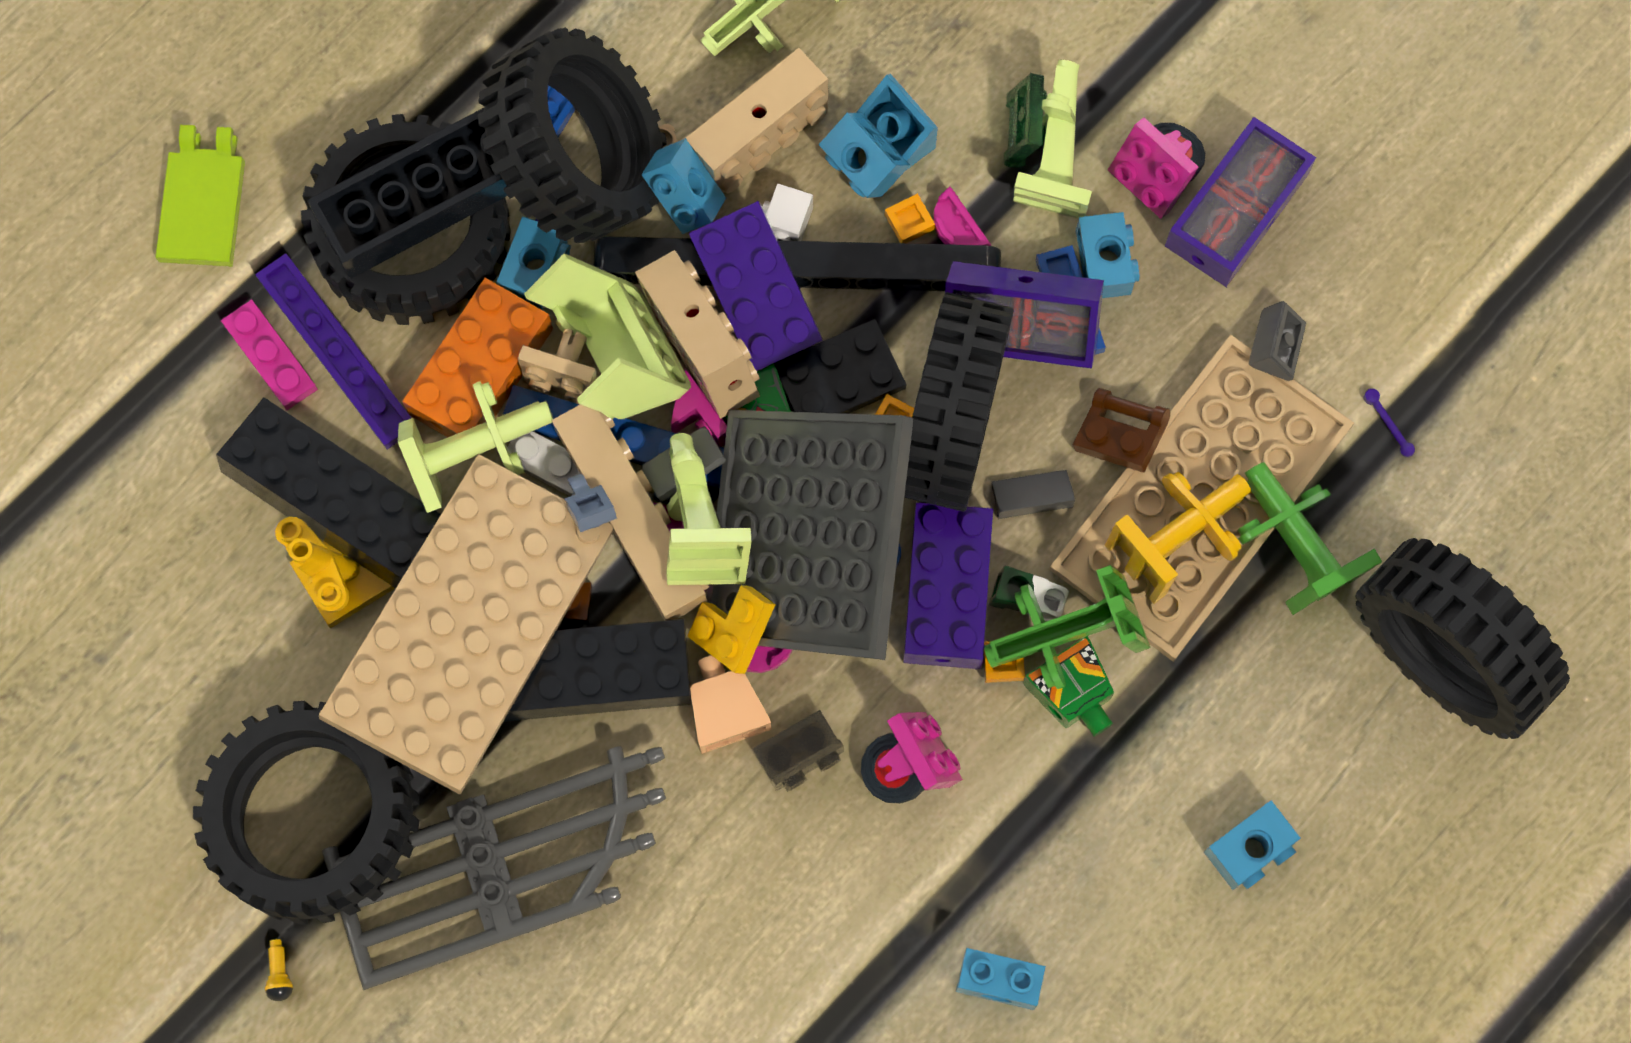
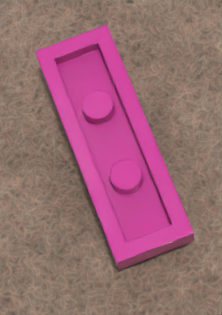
[221,299,318,411]

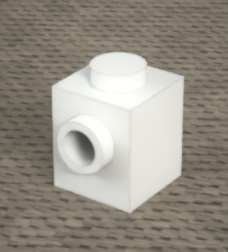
[762,183,813,241]

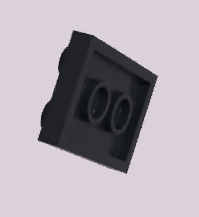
[774,319,907,414]

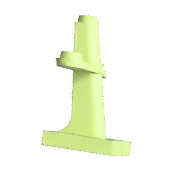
[701,0,839,56]
[1013,60,1092,219]
[398,381,553,513]
[666,433,752,585]

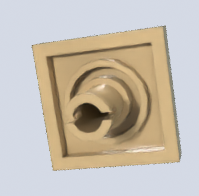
[518,329,598,404]

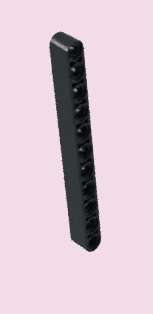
[593,236,1001,291]

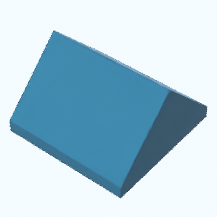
[856,74,938,169]

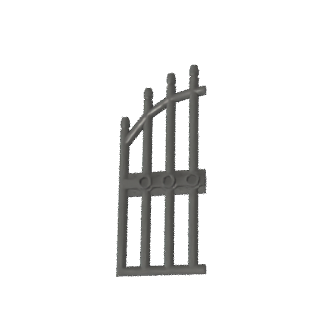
[322,746,666,990]

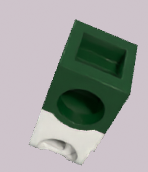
[989,565,1069,621]

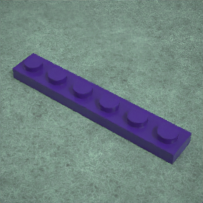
[255,253,418,450]

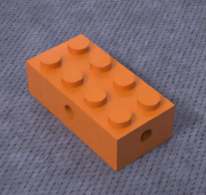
[402,278,553,438]

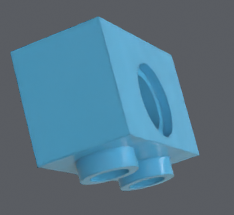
[819,112,910,198]
[641,138,726,234]
[1076,212,1140,298]
[496,217,571,310]
[1204,800,1301,890]
[956,948,1046,1010]

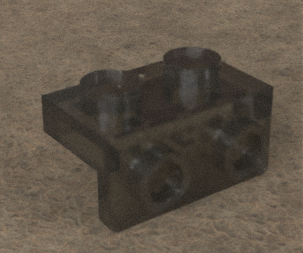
[752,710,844,792]

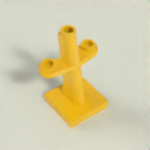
[1105,472,1251,604]
[275,517,395,628]

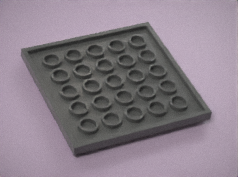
[706,410,914,660]

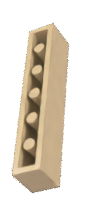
[552,405,709,621]

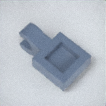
[565,473,617,532]

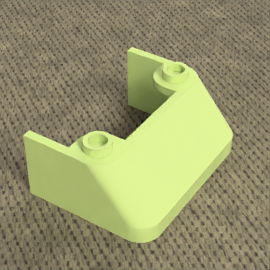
[524,253,691,419]

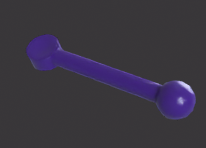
[1364,389,1415,457]

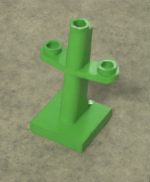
[1237,462,1382,615]
[984,565,1151,689]

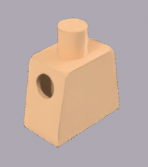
[690,655,772,754]

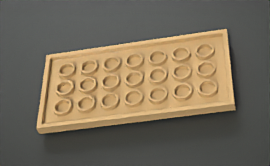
[1049,334,1354,662]
[319,454,614,795]

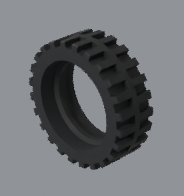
[478,27,667,243]
[301,114,511,325]
[904,292,1014,512]
[1355,538,1570,739]
[193,701,420,924]

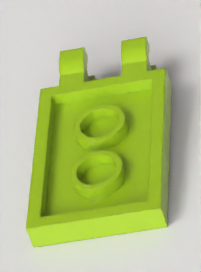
[155,125,245,267]

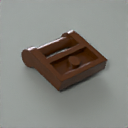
[1073,388,1170,473]

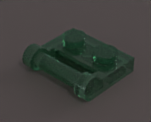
[1004,73,1047,168]

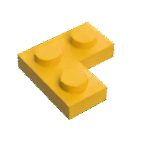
[687,585,776,674]

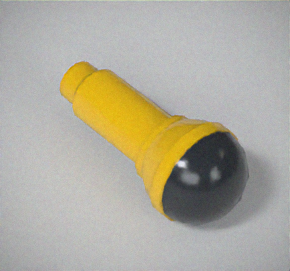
[265,939,293,1001]

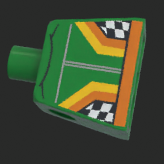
[1023,636,1114,737]

